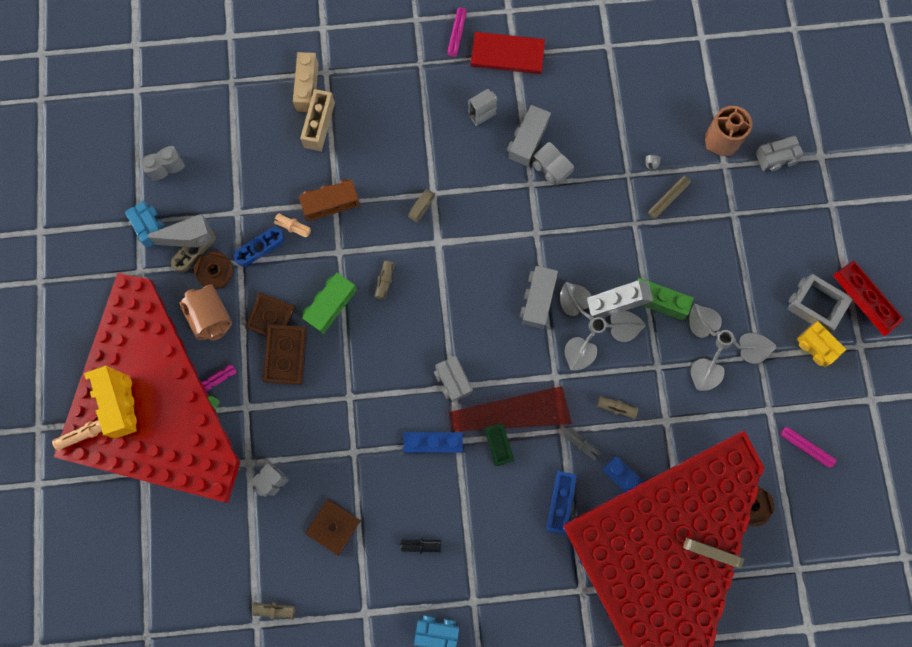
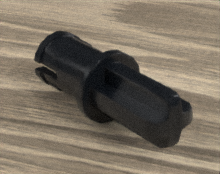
[401,538,441,554]

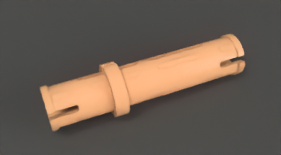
[52,420,102,451]

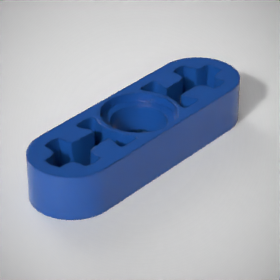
[234,228,284,267]

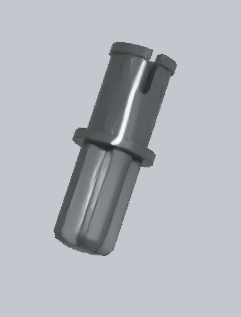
[564,427,601,461]

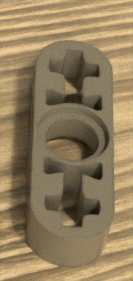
[171,228,216,273]
[683,537,744,569]

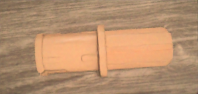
[274,213,311,237]

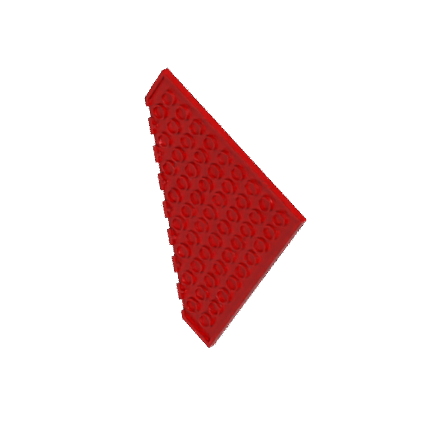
[54,273,241,503]
[562,431,764,647]

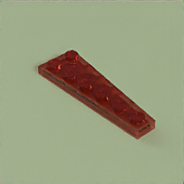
[449,386,572,432]

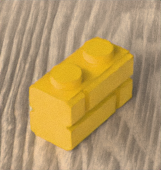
[796,321,846,367]

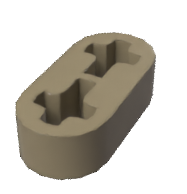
[408,189,435,223]

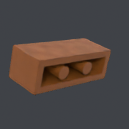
[298,179,360,222]

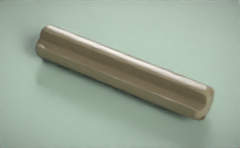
[648,176,691,219]

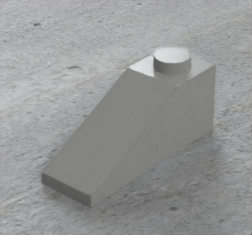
[148,214,214,247]

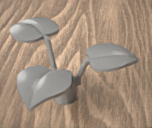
[560,282,646,371]
[689,304,776,391]

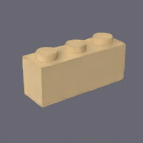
[293,52,319,112]
[300,89,335,152]

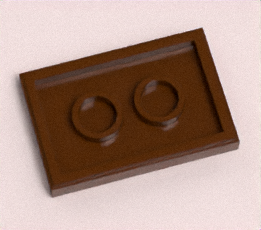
[263,324,307,385]

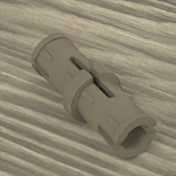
[374,261,395,300]
[597,395,638,420]
[252,602,296,620]

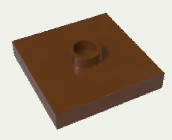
[245,292,296,336]
[305,499,361,556]

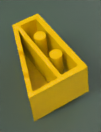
[84,366,137,439]

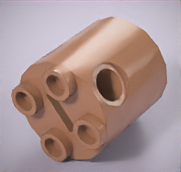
[705,106,752,156]
[179,284,232,341]

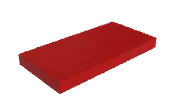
[471,32,545,74]
[833,260,904,336]

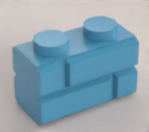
[125,202,166,248]
[414,615,459,647]

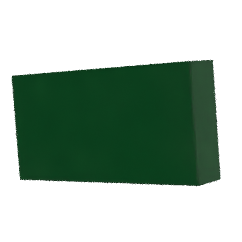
[484,422,514,466]

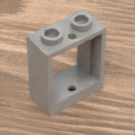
[787,274,853,332]

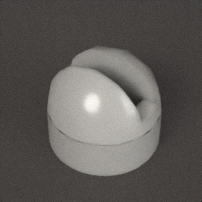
[645,155,661,170]

